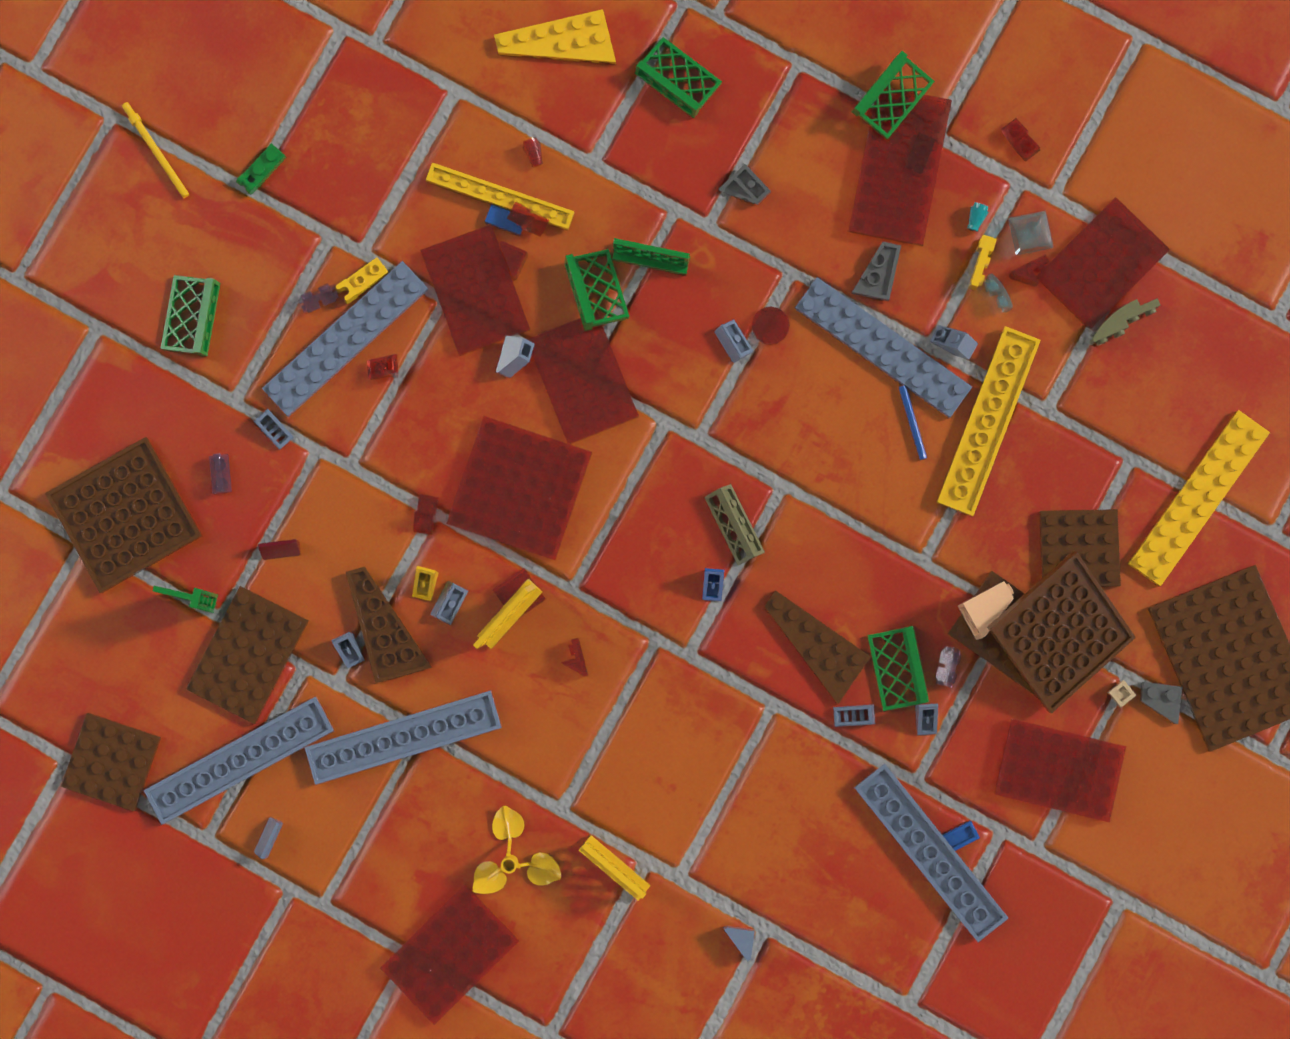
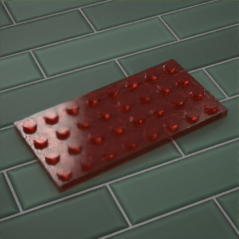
[848,87,952,246]

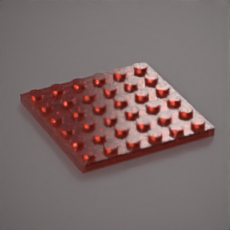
[446,416,592,561]

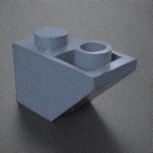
[930,325,978,360]
[496,336,534,378]

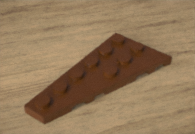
[346,567,432,683]
[764,591,871,704]

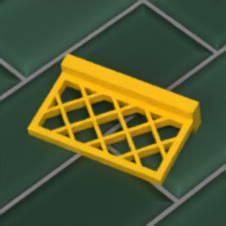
[473,579,542,649]
[579,835,651,901]

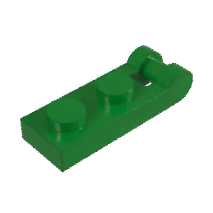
[236,143,287,195]

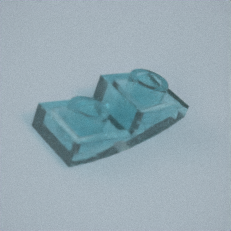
[984,274,1013,313]

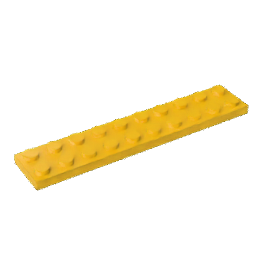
[936,326,1041,517]
[1128,410,1270,586]

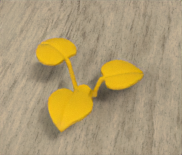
[472,806,561,894]

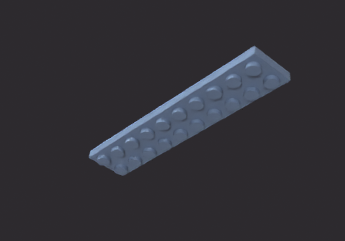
[262,261,429,417]
[795,277,972,418]
[305,691,502,785]
[144,697,334,825]
[854,763,1008,942]

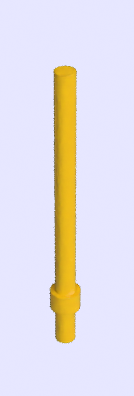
[122,102,189,198]

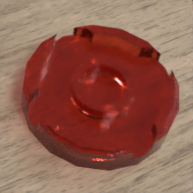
[752,306,790,345]

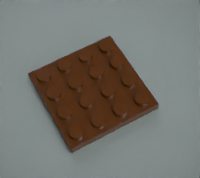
[1039,509,1121,587]
[61,713,161,811]

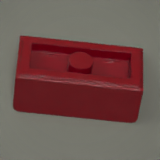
[258,539,301,560]

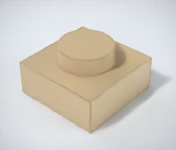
[1108,680,1136,707]

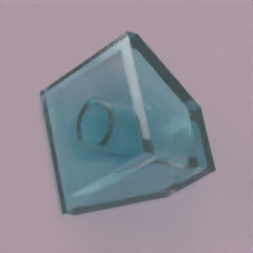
[1008,211,1054,255]

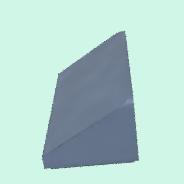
[715,320,754,363]
[431,581,468,625]
[254,817,283,859]

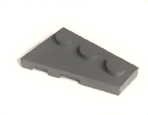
[851,242,901,302]

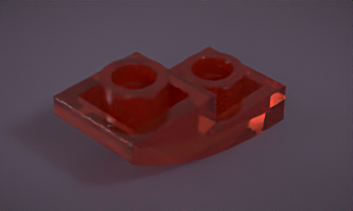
[1001,118,1040,162]

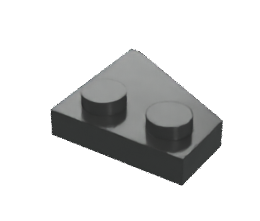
[719,164,771,205]
[1140,682,1182,724]

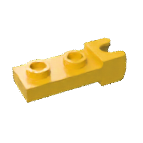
[968,235,997,290]
[335,257,389,304]

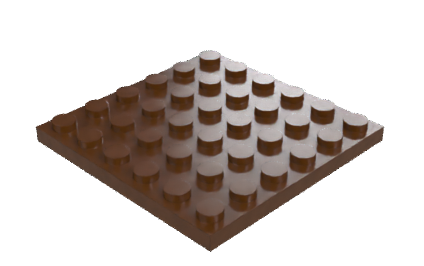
[45,437,202,593]
[987,551,1136,714]

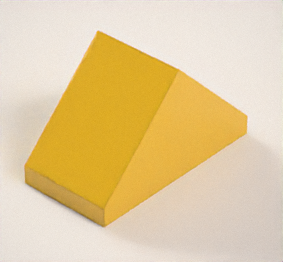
[412,566,438,601]

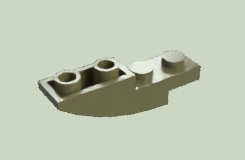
[1089,298,1161,346]

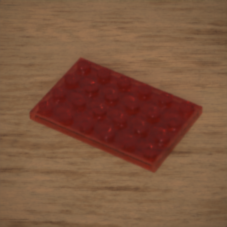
[1036,197,1170,330]
[420,224,530,356]
[526,312,639,445]
[995,719,1127,823]
[380,884,519,1025]

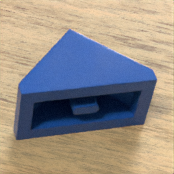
[702,568,724,601]

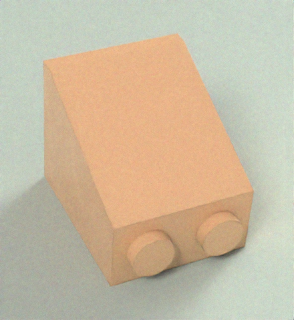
[958,582,1014,640]

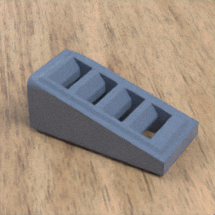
[254,409,294,450]
[833,704,875,727]

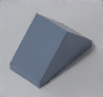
[332,632,365,668]
[915,704,938,735]
[724,926,755,962]

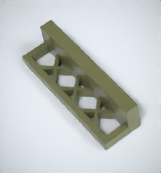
[704,484,765,565]

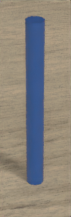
[899,385,927,460]

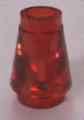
[522,138,543,167]

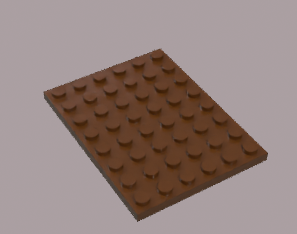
[1148,565,1290,752]

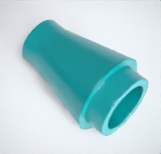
[967,202,989,232]

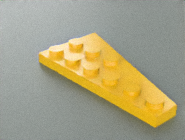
[494,9,616,64]

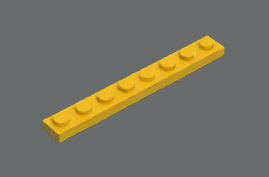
[426,163,574,230]

